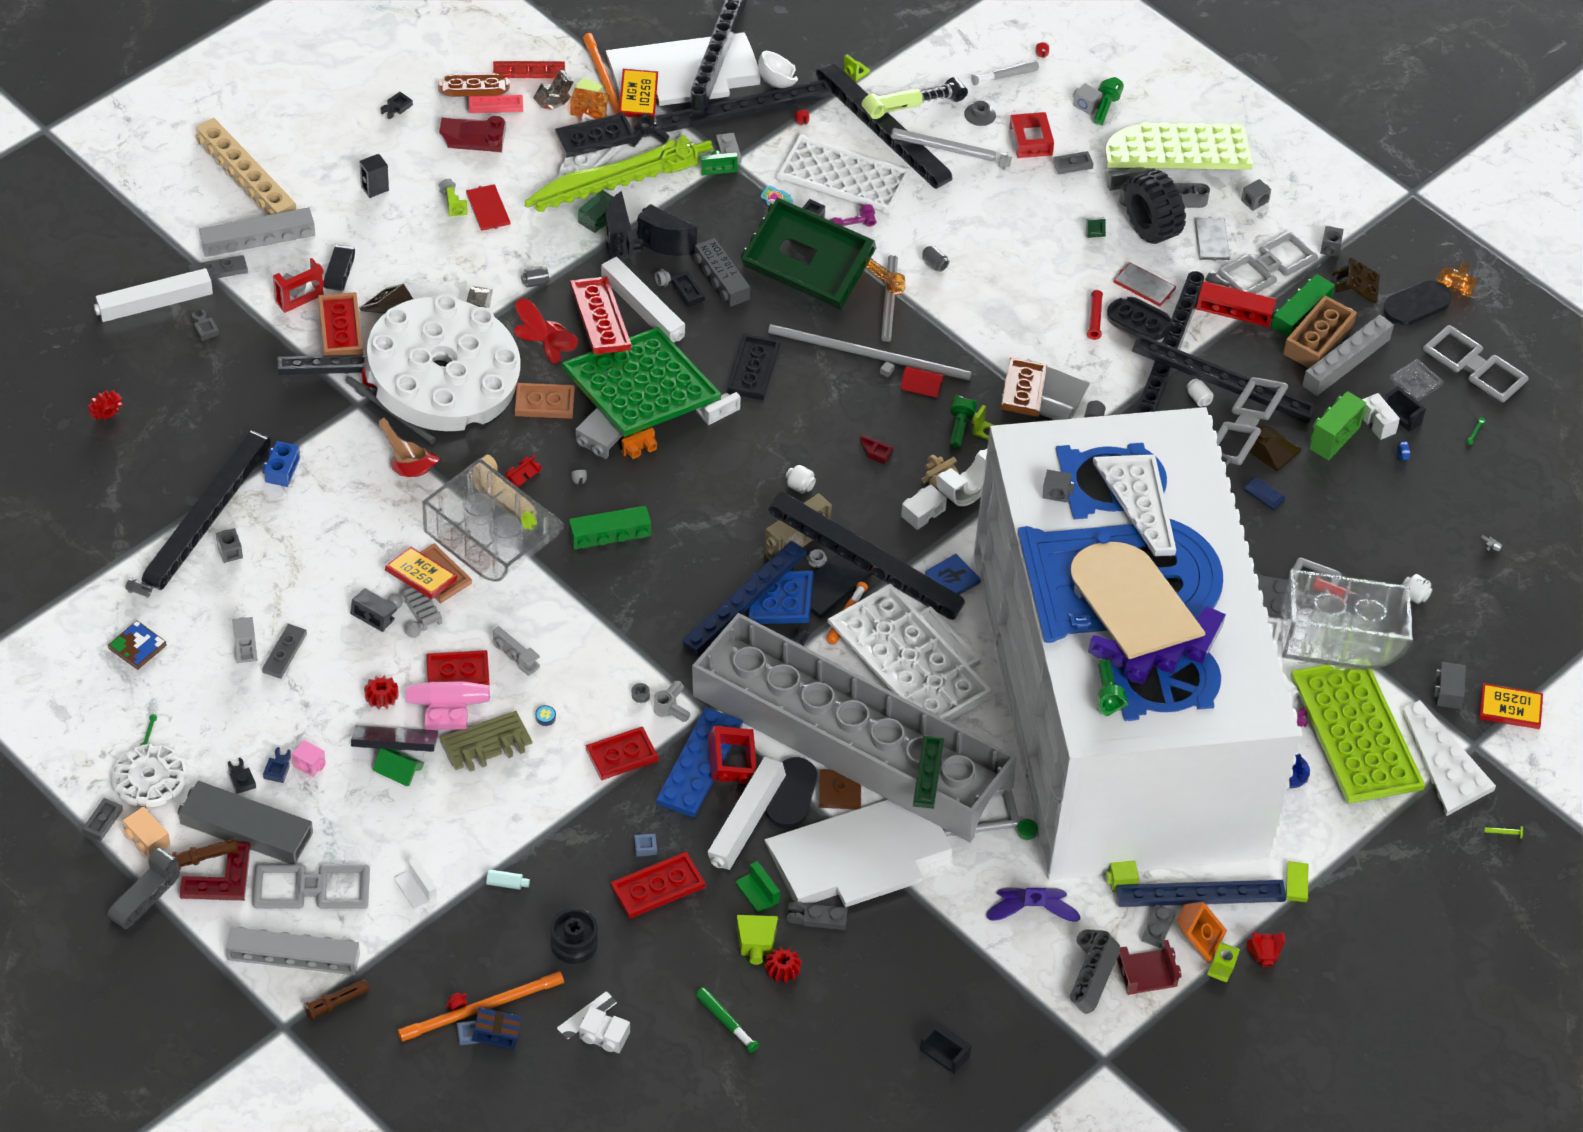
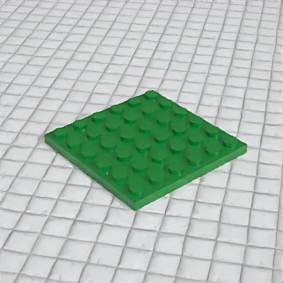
[562,327,721,437]

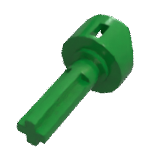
[1094,77,1124,125]
[950,394,978,448]
[1097,659,1128,716]

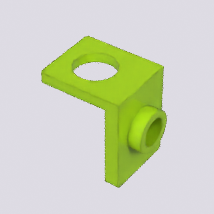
[843,54,870,82]
[972,405,995,440]
[1207,942,1240,982]

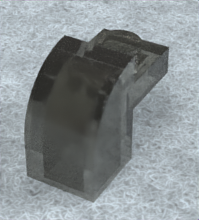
[533,70,574,109]
[466,285,493,308]

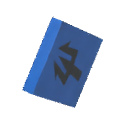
[925,554,981,595]

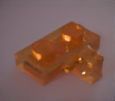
[1437,262,1478,297]

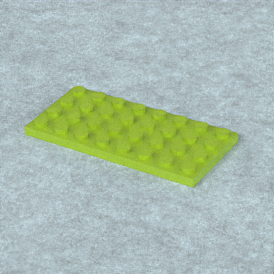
[1290,657,1425,804]

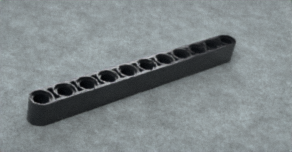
[691,0,747,110]
[816,62,953,189]
[1136,271,1204,413]
[142,431,271,590]
[768,492,965,620]

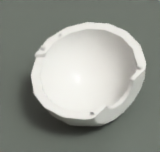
[759,51,798,89]

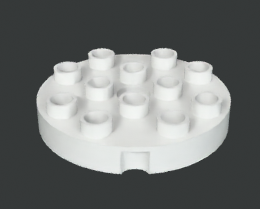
[364,294,520,431]

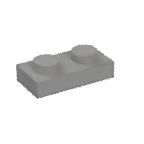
[716,133,742,164]

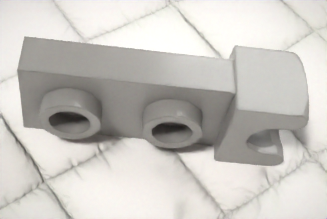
[493,626,540,676]

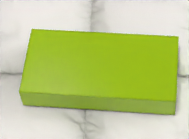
[1286,861,1309,902]

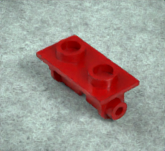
[504,455,542,489]

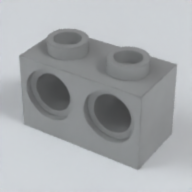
[232,617,258,663]

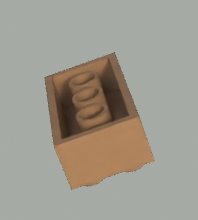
[1283,296,1357,368]

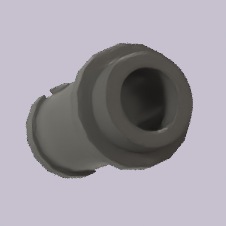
[1205,271,1230,287]
[125,578,153,598]

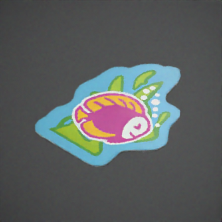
[760,186,794,206]

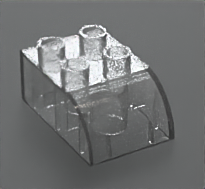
[422,458,564,582]
[1281,569,1413,670]

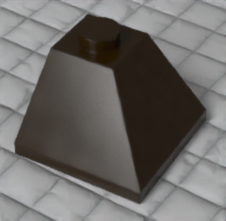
[359,283,413,314]
[1249,426,1302,471]

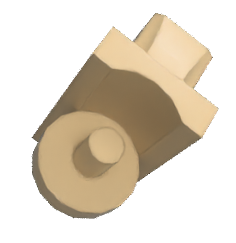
[921,455,959,488]

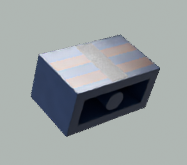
[472,1008,522,1050]

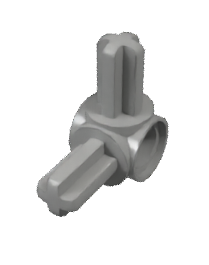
[654,681,690,722]

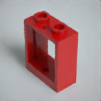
[708,726,757,784]

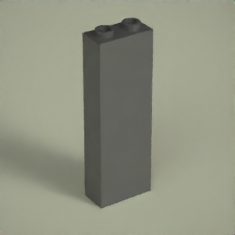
[178,780,313,864]

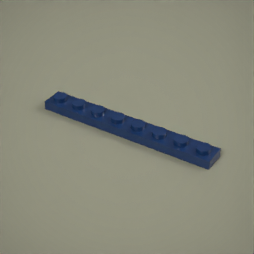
[682,540,807,655]
[1116,880,1286,907]

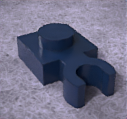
[263,747,291,783]

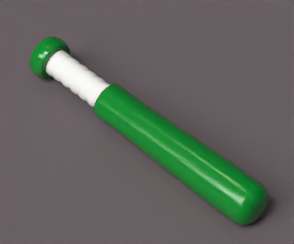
[696,987,759,1053]

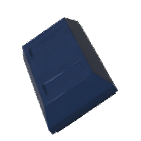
[1243,477,1285,510]

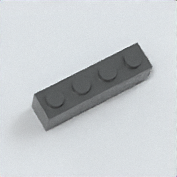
[693,238,750,307]

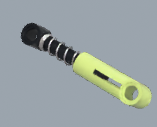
[862,77,968,119]

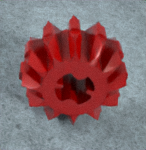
[364,674,399,710]
[765,946,802,984]

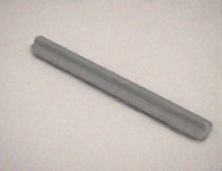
[891,128,996,161]
[881,255,898,342]

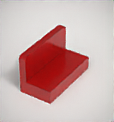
[901,366,944,398]

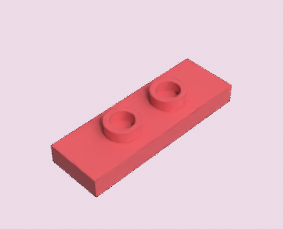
[468,95,523,113]

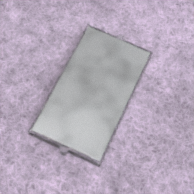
[1195,217,1230,261]

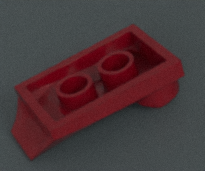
[439,116,506,152]

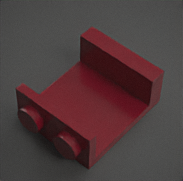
[1116,940,1182,995]

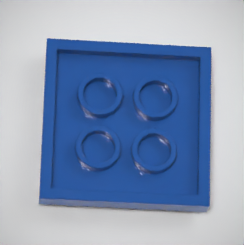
[749,571,814,624]

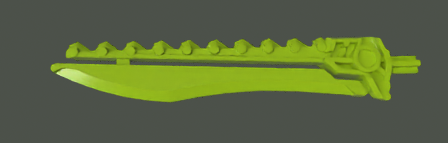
[525,135,713,212]

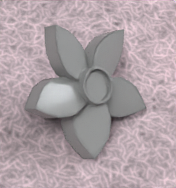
[1481,535,1502,551]

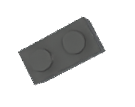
[1434,662,1466,709]

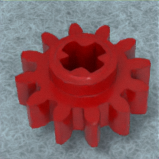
[88,390,123,421]

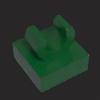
[1086,217,1106,238]

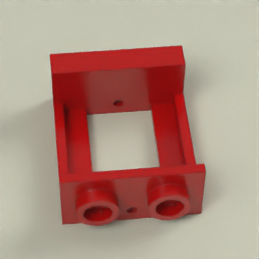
[1009,112,1054,158]
[273,258,324,313]

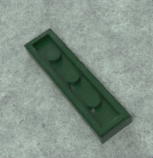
[913,735,944,809]

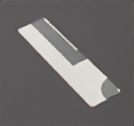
[557,992,617,1039]

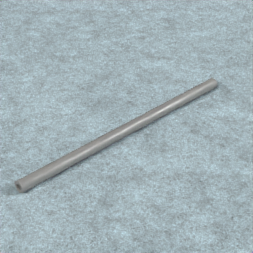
[768,324,972,381]

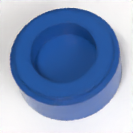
[1397,441,1410,461]

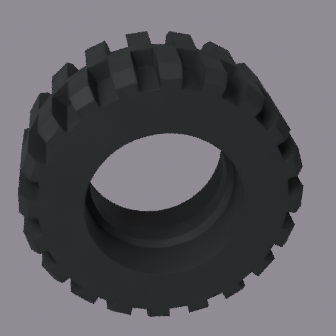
[1124,170,1186,244]

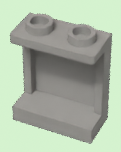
[575,408,623,459]

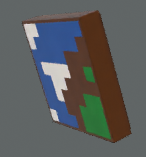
[108,620,167,670]

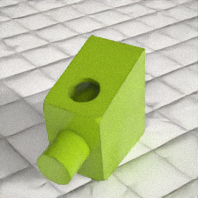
[736,915,778,965]

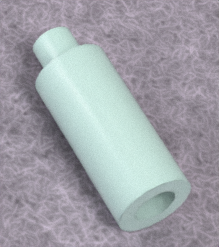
[486,869,530,890]

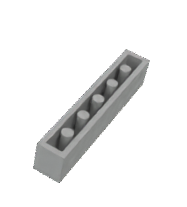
[199,207,315,257]
[1302,315,1394,396]
[226,927,360,975]

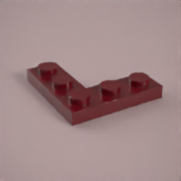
[180,842,251,901]

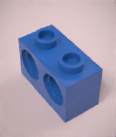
[262,441,300,487]

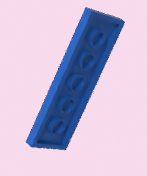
[657,707,743,818]

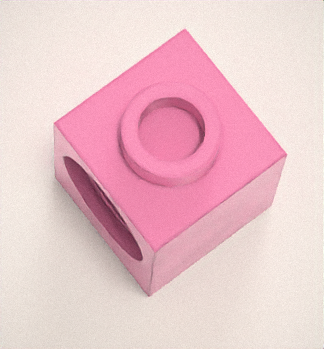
[292,740,326,777]

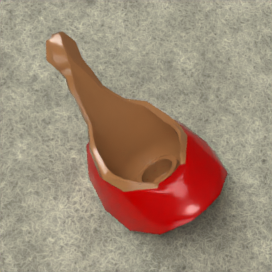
[379,418,441,477]

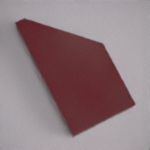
[860,434,894,465]

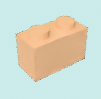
[123,807,170,858]

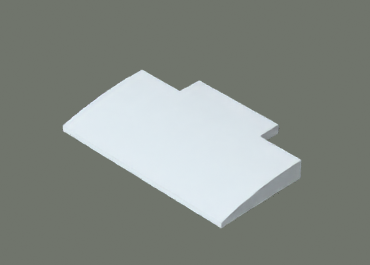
[606,33,761,106]
[828,584,992,721]
[765,800,953,907]

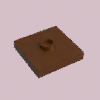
[819,770,861,810]

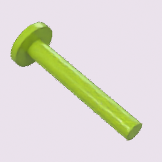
[1484,826,1523,839]

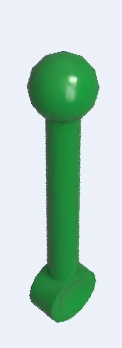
[1466,417,1485,445]
[140,714,157,745]

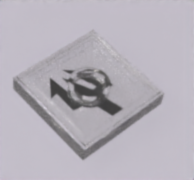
[1389,359,1444,401]

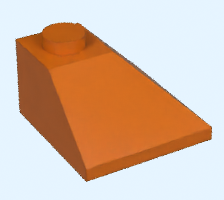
[1177,902,1227,962]

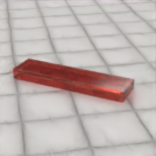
[493,61,565,78]

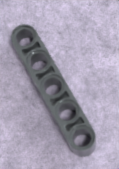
[1119,182,1210,208]

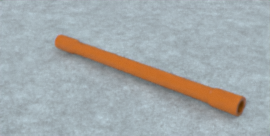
[583,33,630,124]
[397,971,564,1042]

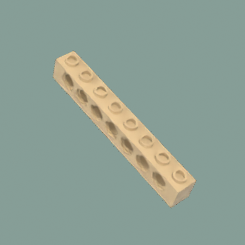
[195,118,296,215]

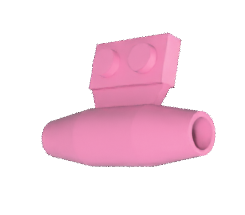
[406,682,490,730]

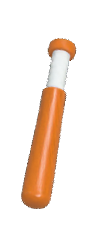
[826,582,868,645]

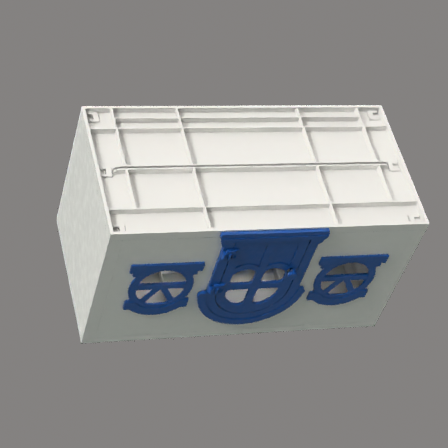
[974,407,1302,881]

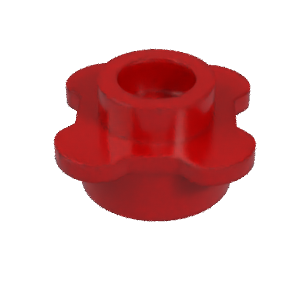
[446,993,468,1011]

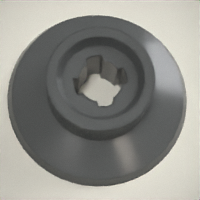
[964,100,996,126]

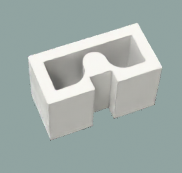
[1362,393,1400,440]
[901,484,947,530]
[579,1007,630,1053]

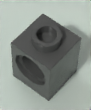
[1241,179,1272,211]
[1320,226,1344,257]
[1042,469,1075,502]
[216,528,243,563]

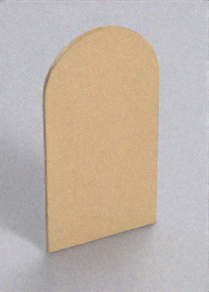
[1071,542,1205,659]

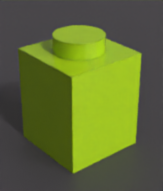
[1106,861,1139,892]

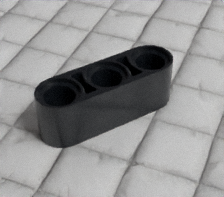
[324,245,355,291]

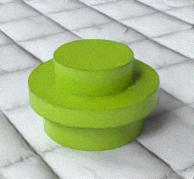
[521,510,537,530]

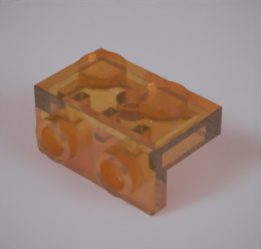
[570,88,610,119]

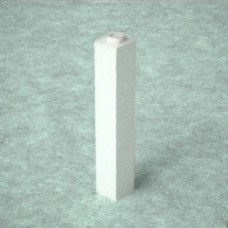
[601,257,685,343]
[94,268,213,322]
[708,757,786,870]

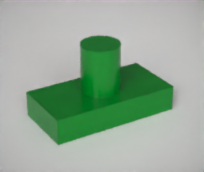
[700,151,738,176]

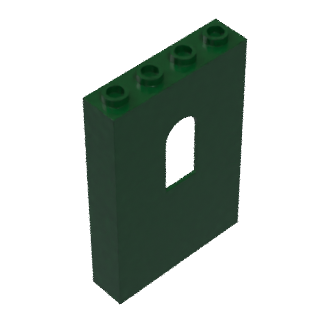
[741,197,877,310]

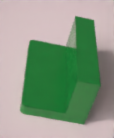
[373,749,425,786]
[736,861,780,913]

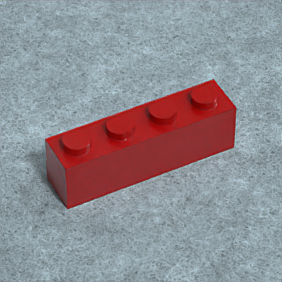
[1196,281,1276,327]

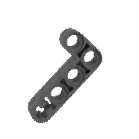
[107,847,180,929]
[1070,929,1121,1014]

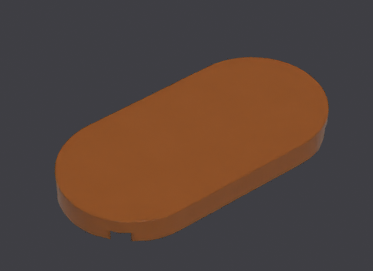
[438,73,510,97]

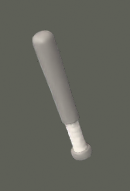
[971,60,1039,85]

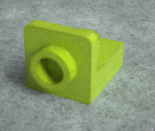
[447,187,468,217]

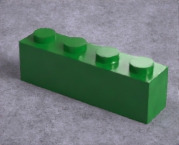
[1271,274,1335,337]
[569,506,651,549]

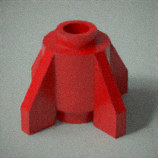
[1247,932,1285,967]

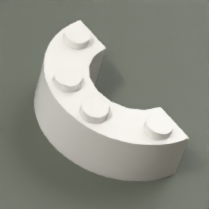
[936,449,987,506]

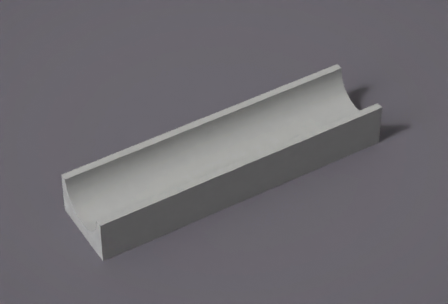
[692,613,1016,843]

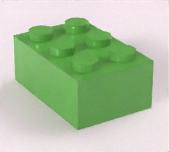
[1310,391,1367,460]

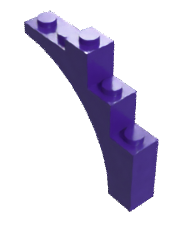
[1088,606,1226,684]

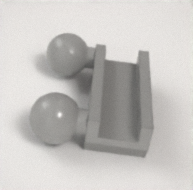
[387,587,442,638]

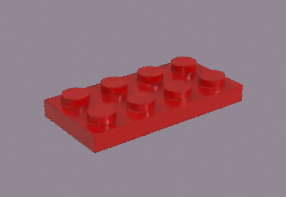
[610,852,706,919]

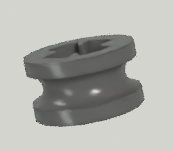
[631,683,650,703]

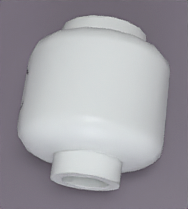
[786,465,816,494]
[1402,574,1433,604]

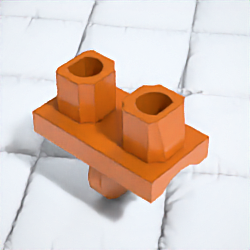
[621,428,657,459]

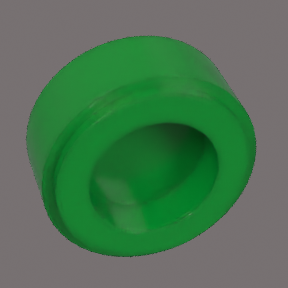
[1017,819,1038,840]

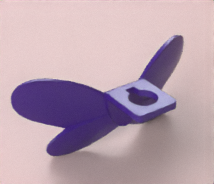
[986,888,1080,922]

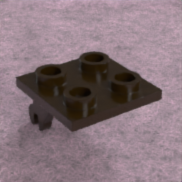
[1332,257,1380,303]

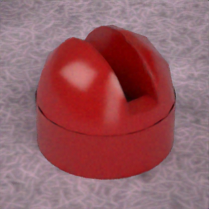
[1035,42,1050,58]
[794,110,810,125]

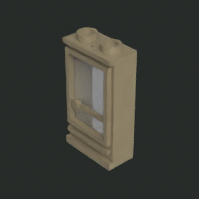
[764,493,832,560]

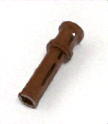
[172,838,239,870]
[303,979,370,1021]

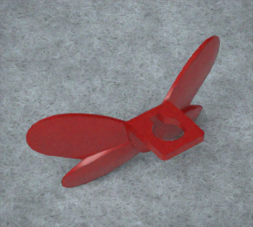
[514,298,578,364]

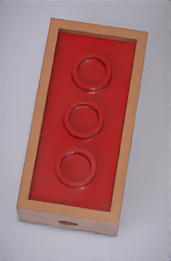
[318,292,363,355]

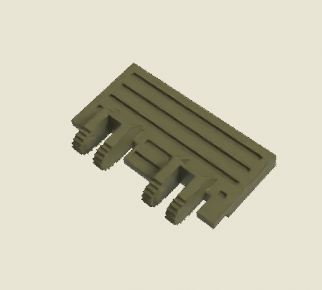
[440,711,532,772]

